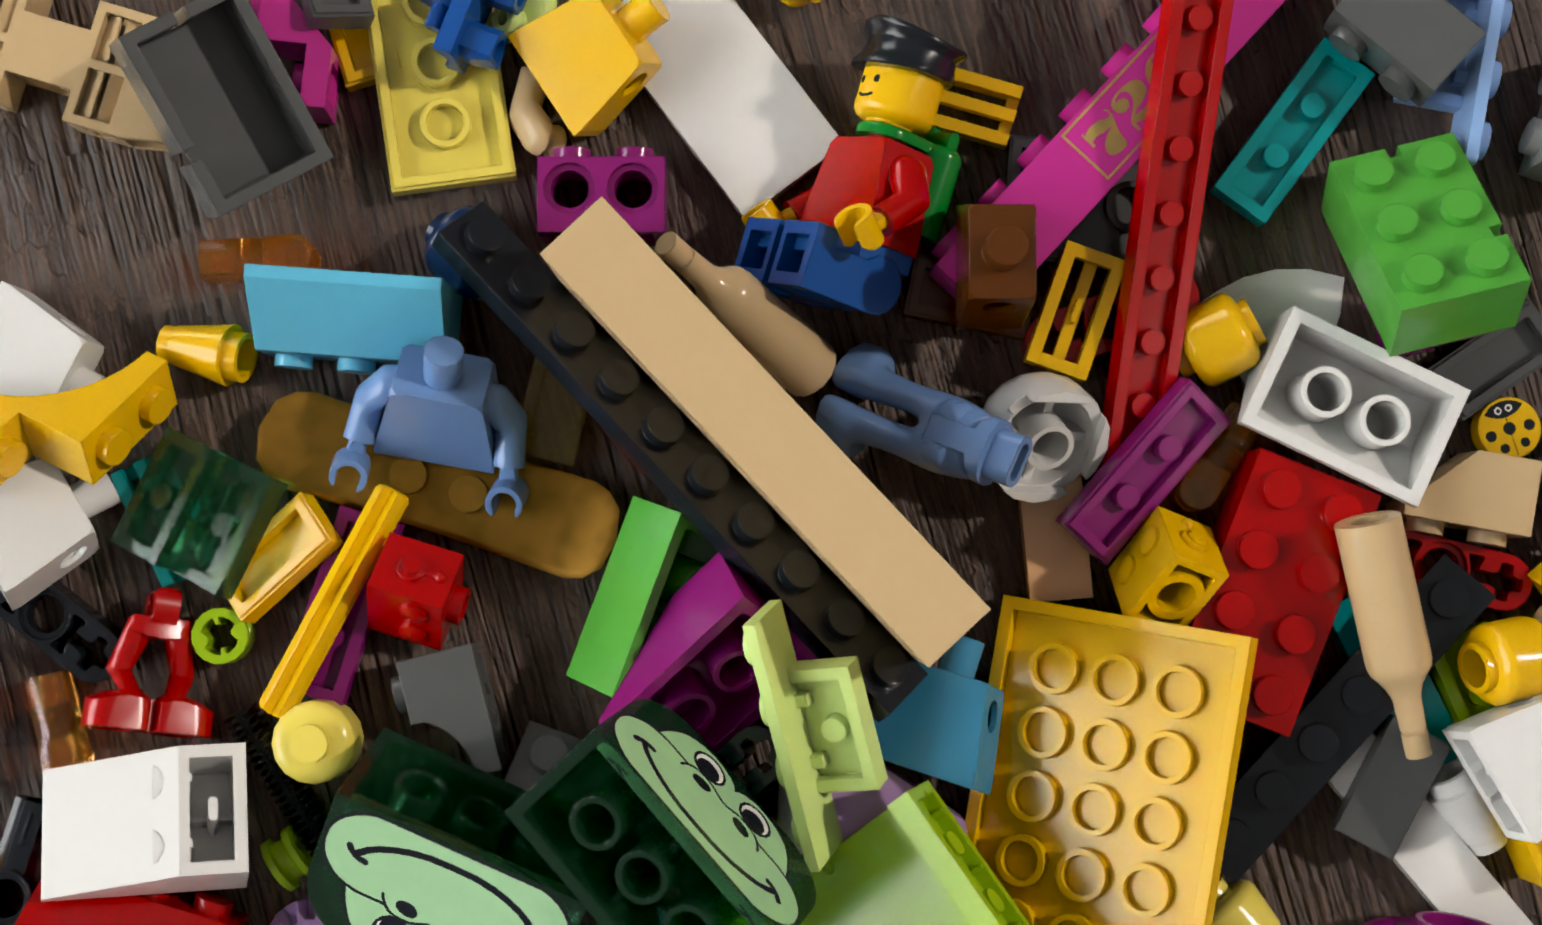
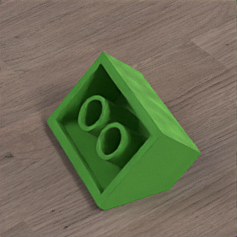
[566,496,718,698]

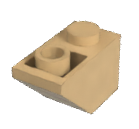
[1385,450,1542,548]

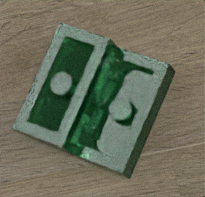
[110,426,288,600]

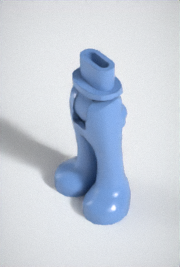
[816,342,1033,488]

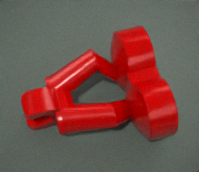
[80,587,214,739]

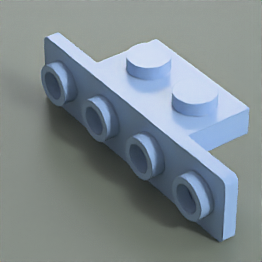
[1393,0,1513,167]

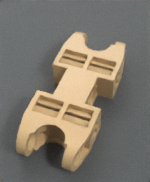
[0,0,185,153]

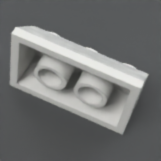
[1237,306,1471,508]

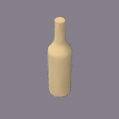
[655,231,836,397]
[1333,510,1433,760]

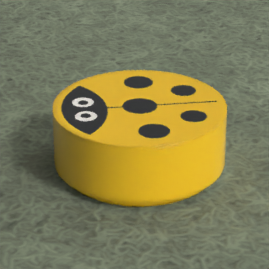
[1470,397,1541,457]

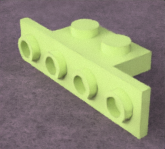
[742,599,888,872]

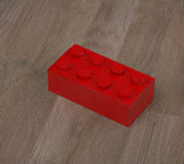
[1188,448,1382,737]

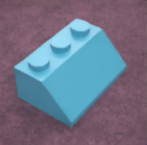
[243,263,463,375]

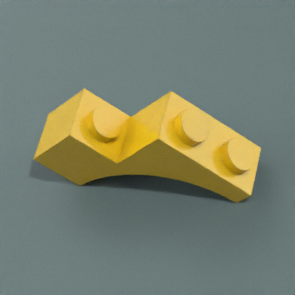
[0,351,178,486]

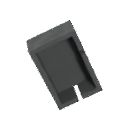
[108,0,334,219]

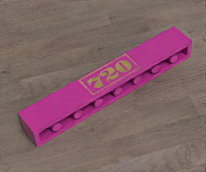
[928,0,1285,306]

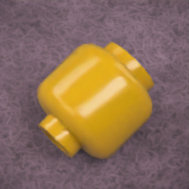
[1179,293,1268,387]
[1457,616,1542,706]

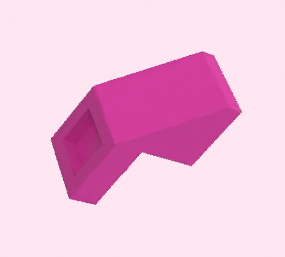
[250,0,341,125]

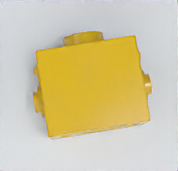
[1108,506,1229,626]

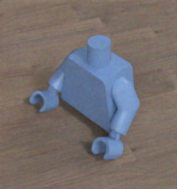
[328,336,530,518]

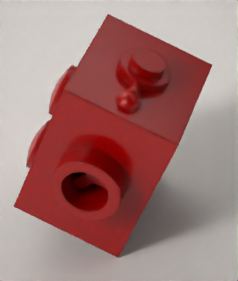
[366,532,471,651]

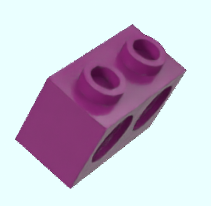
[537,146,668,243]

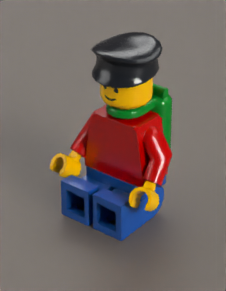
[734,14,968,315]

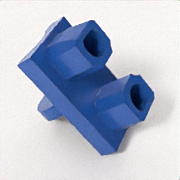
[420,0,527,74]

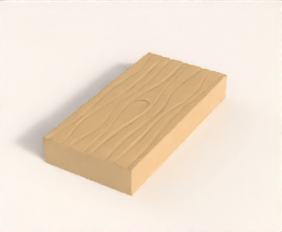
[540,196,991,668]

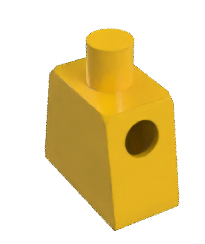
[508,0,670,136]

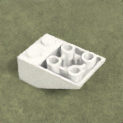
[41,742,249,902]

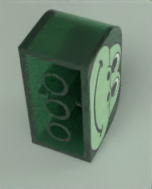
[504,699,816,925]
[307,727,621,925]

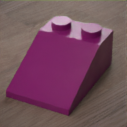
[599,552,818,754]

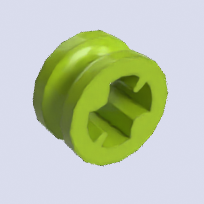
[191,607,256,664]
[260,825,321,892]

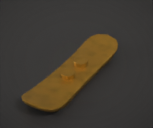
[256,392,620,578]

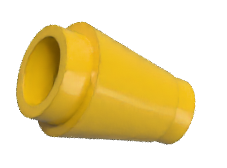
[156,324,258,386]

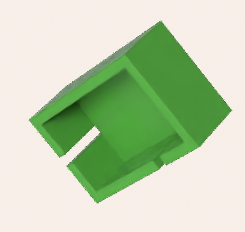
[1321,132,1532,357]

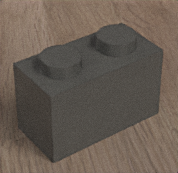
[1322,0,1486,107]

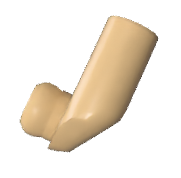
[508,66,567,156]

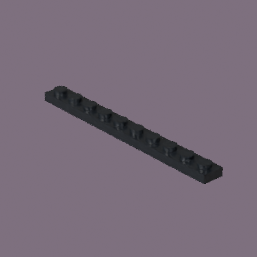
[432,201,928,723]

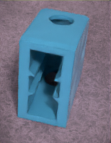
[874,636,1004,795]

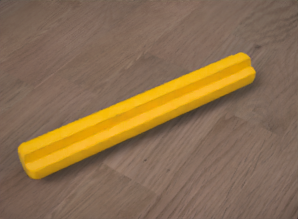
[259,484,409,719]

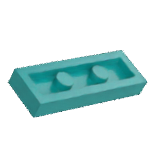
[1209,37,1375,228]

